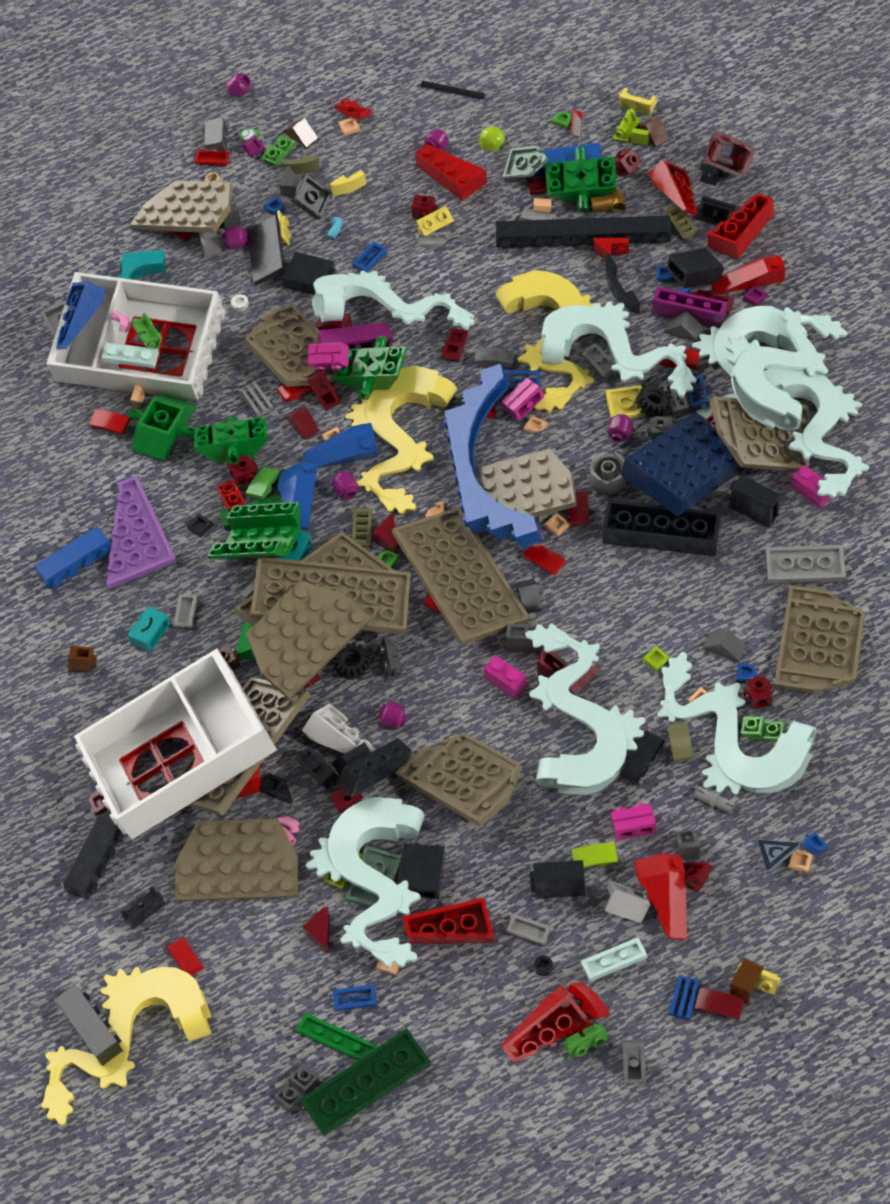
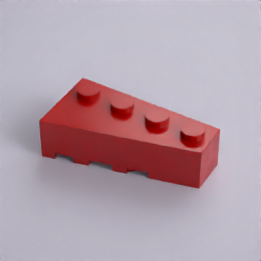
[415,144,487,201]
[706,193,775,259]
[403,897,494,944]

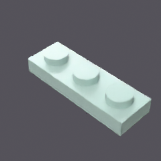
[101,342,159,368]
[581,937,647,982]

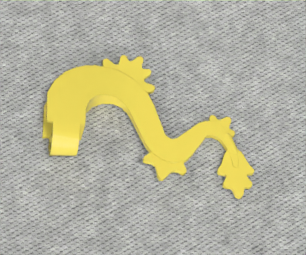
[495,270,601,413]
[345,366,457,515]
[41,967,212,1126]

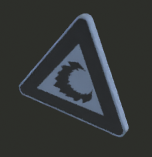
[757,839,800,872]

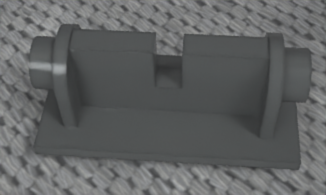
[377,637,402,679]

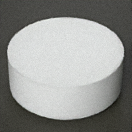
[231,295,249,311]

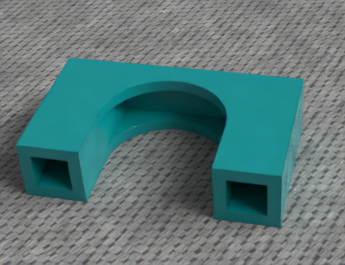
[119,250,166,280]

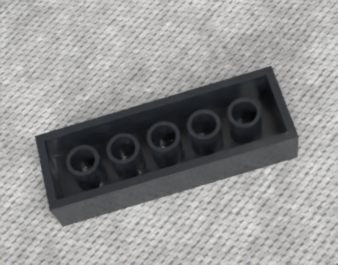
[602,499,721,556]

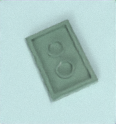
[344,845,402,908]

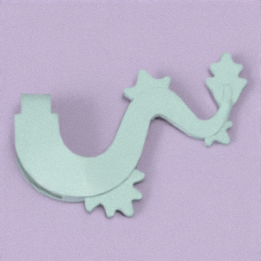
[312,271,475,330]
[540,302,697,398]
[692,306,808,419]
[725,307,847,431]
[763,368,869,499]
[525,624,645,796]
[657,652,816,795]
[306,797,425,968]

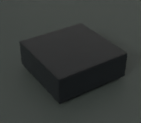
[187,513,213,537]

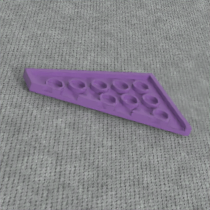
[106,475,177,589]

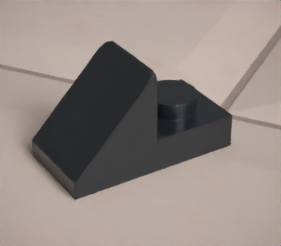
[699,163,724,186]

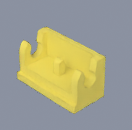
[619,88,657,115]

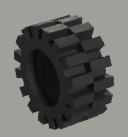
[635,384,671,418]
[334,643,370,680]

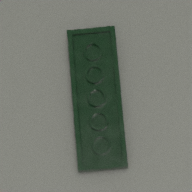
[300,1028,431,1137]

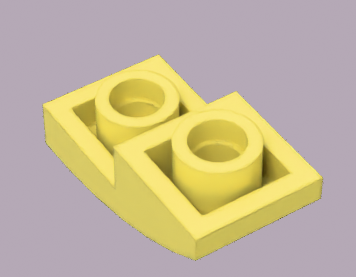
[330,170,366,196]

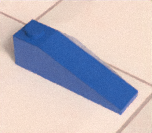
[56,281,105,350]

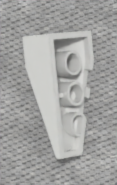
[302,703,376,754]

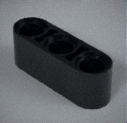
[620,730,665,785]

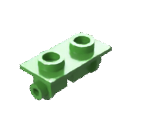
[132,312,162,350]
[562,1023,608,1059]

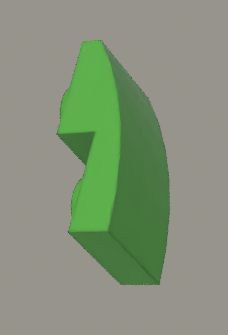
[262,135,296,166]
[246,467,280,499]
[741,716,786,742]

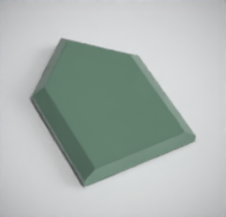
[502,145,549,180]

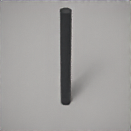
[421,80,486,100]

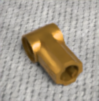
[590,190,626,212]

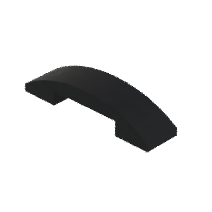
[605,253,640,314]

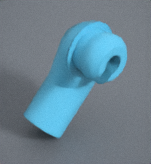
[327,217,343,239]

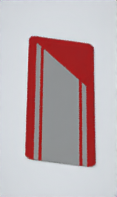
[571,109,583,137]

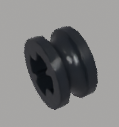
[534,955,553,976]

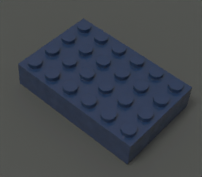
[621,412,746,517]

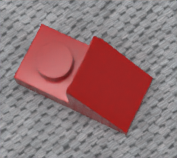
[594,238,629,260]

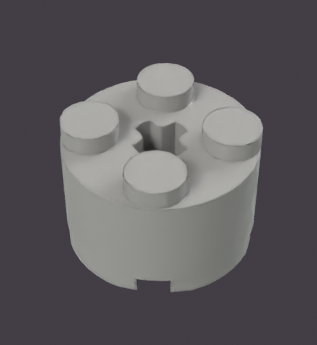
[590,452,627,496]

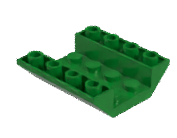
[207,502,301,560]

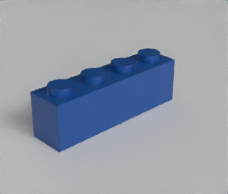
[535,143,602,177]
[34,526,111,589]

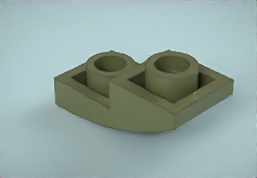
[283,155,320,174]
[668,722,694,763]

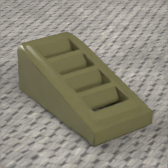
[664,205,698,241]
[352,508,373,547]

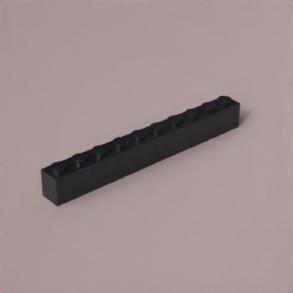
[496,215,671,249]

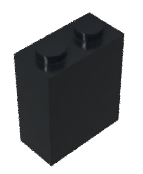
[667,248,724,288]
[282,252,337,295]
[729,475,781,528]
[398,842,446,899]
[530,860,585,899]

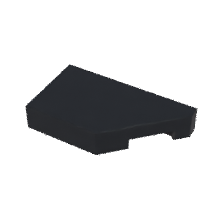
[259,773,293,804]

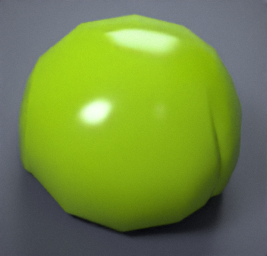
[479,126,505,151]

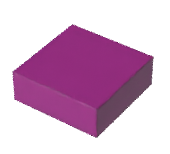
[241,135,265,158]
[743,286,768,306]

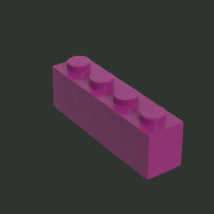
[652,287,727,328]
[317,322,393,349]

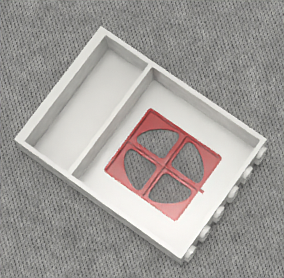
[46,272,225,402]
[74,649,277,839]

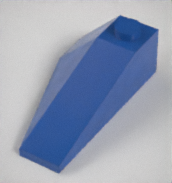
[303,423,378,468]
[278,462,317,530]

